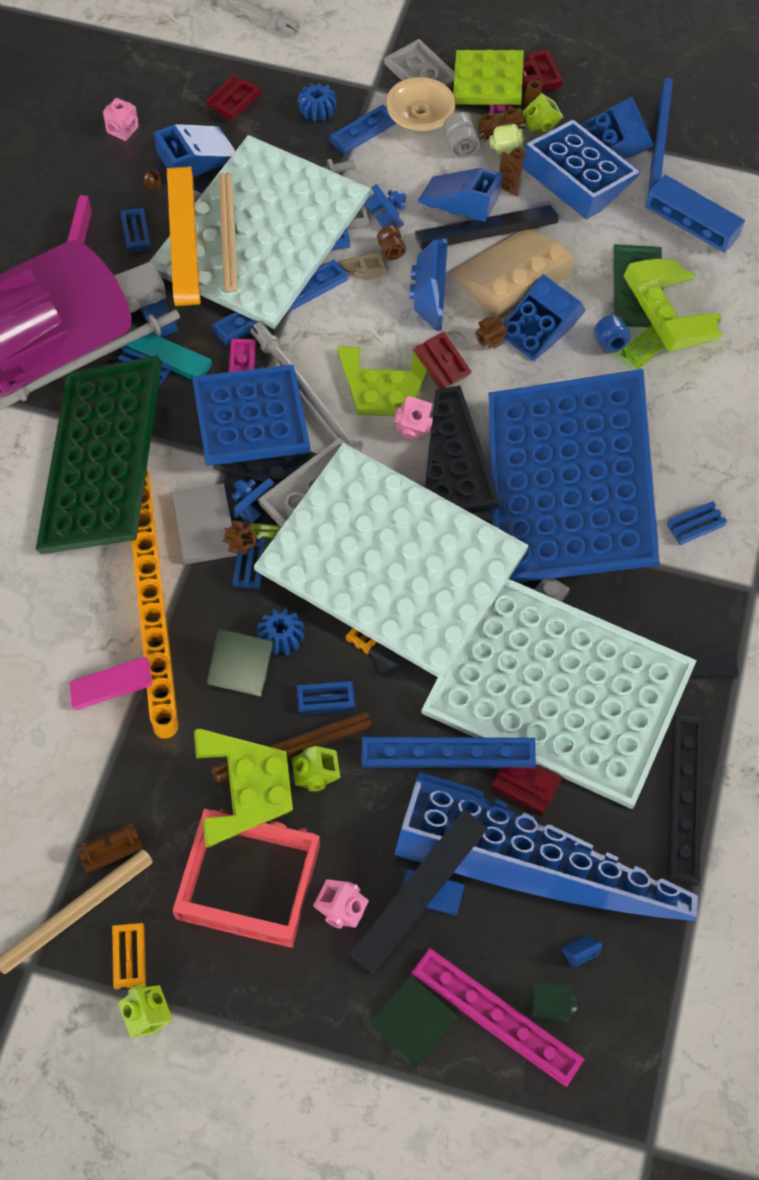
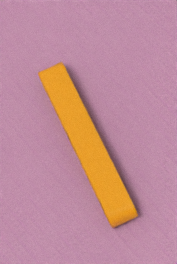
[167,166,201,306]

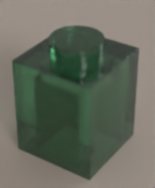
[530,981,577,1024]

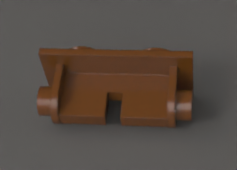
[477,108,525,140]
[499,147,525,196]
[76,823,143,873]

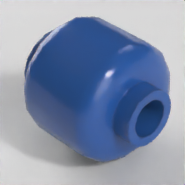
[594,315,630,352]

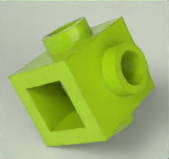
[522,93,563,135]
[292,746,340,792]
[118,984,173,1038]

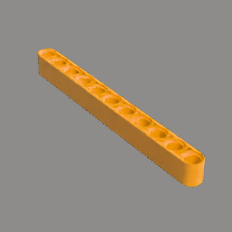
[132,468,178,739]

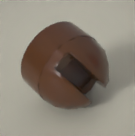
[143,168,163,190]

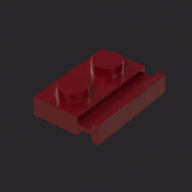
[206,74,261,122]
[413,331,472,389]
[491,764,563,816]

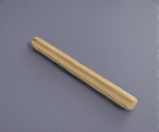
[219,172,238,293]
[0,850,153,974]

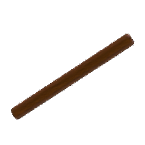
[212,712,372,783]

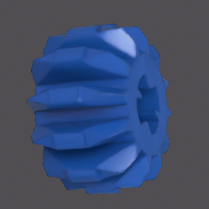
[298,83,337,122]
[257,608,304,656]

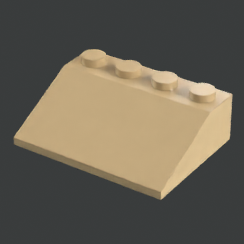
[450,229,574,320]

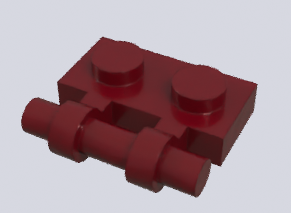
[522,50,563,92]

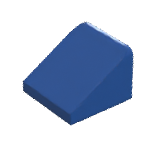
[562,935,602,968]

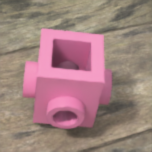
[103,98,139,141]
[393,396,433,440]
[313,879,369,929]

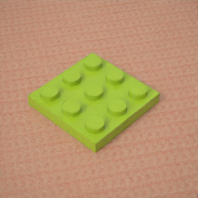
[453,50,524,105]

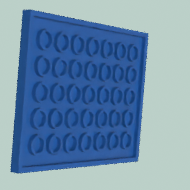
[488,369,660,582]

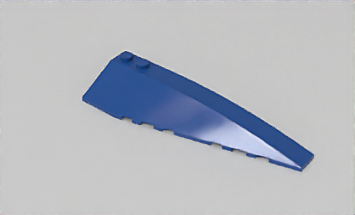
[394,772,698,921]

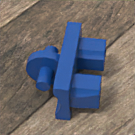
[365,184,407,228]
[230,478,274,523]

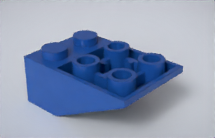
[579,97,654,158]
[154,124,235,177]
[418,168,503,222]
[503,274,586,361]

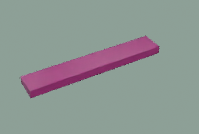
[412,948,585,1087]

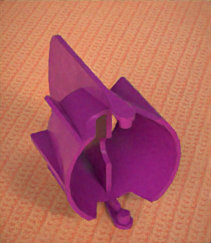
[0,240,131,398]

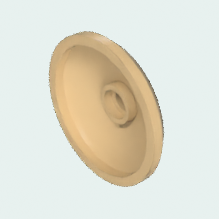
[386,77,455,131]

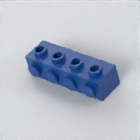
[645,174,745,253]

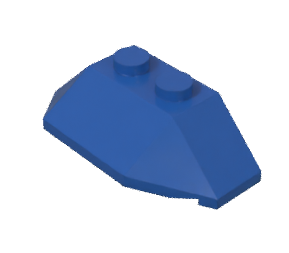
[409,238,448,331]

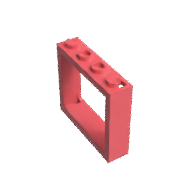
[173,809,320,948]

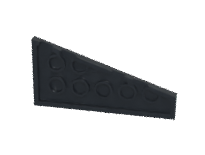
[425,385,500,514]

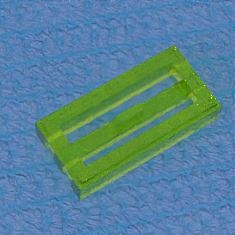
[621,325,666,369]

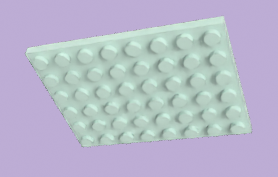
[150,135,371,329]
[254,443,528,680]
[422,579,697,809]

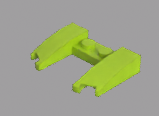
[624,259,722,353]

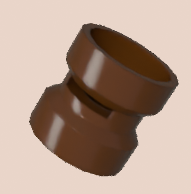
[377,226,406,260]

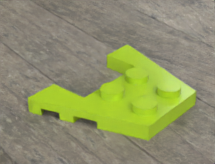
[337,346,428,416]
[194,729,293,848]

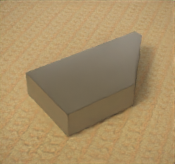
[338,251,387,280]

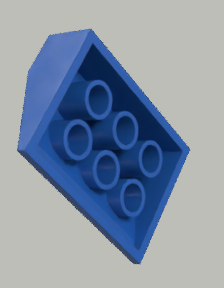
[522,120,640,220]

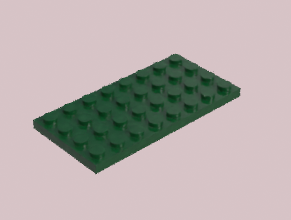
[35,355,162,554]

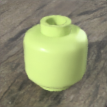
[489,124,524,157]

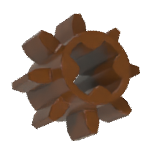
[475,317,507,349]
[222,520,258,554]

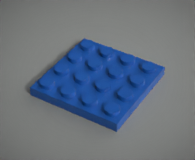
[192,364,311,466]

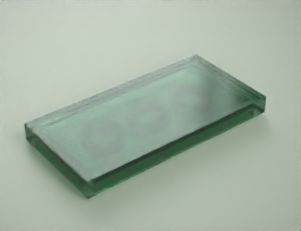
[612,244,663,328]

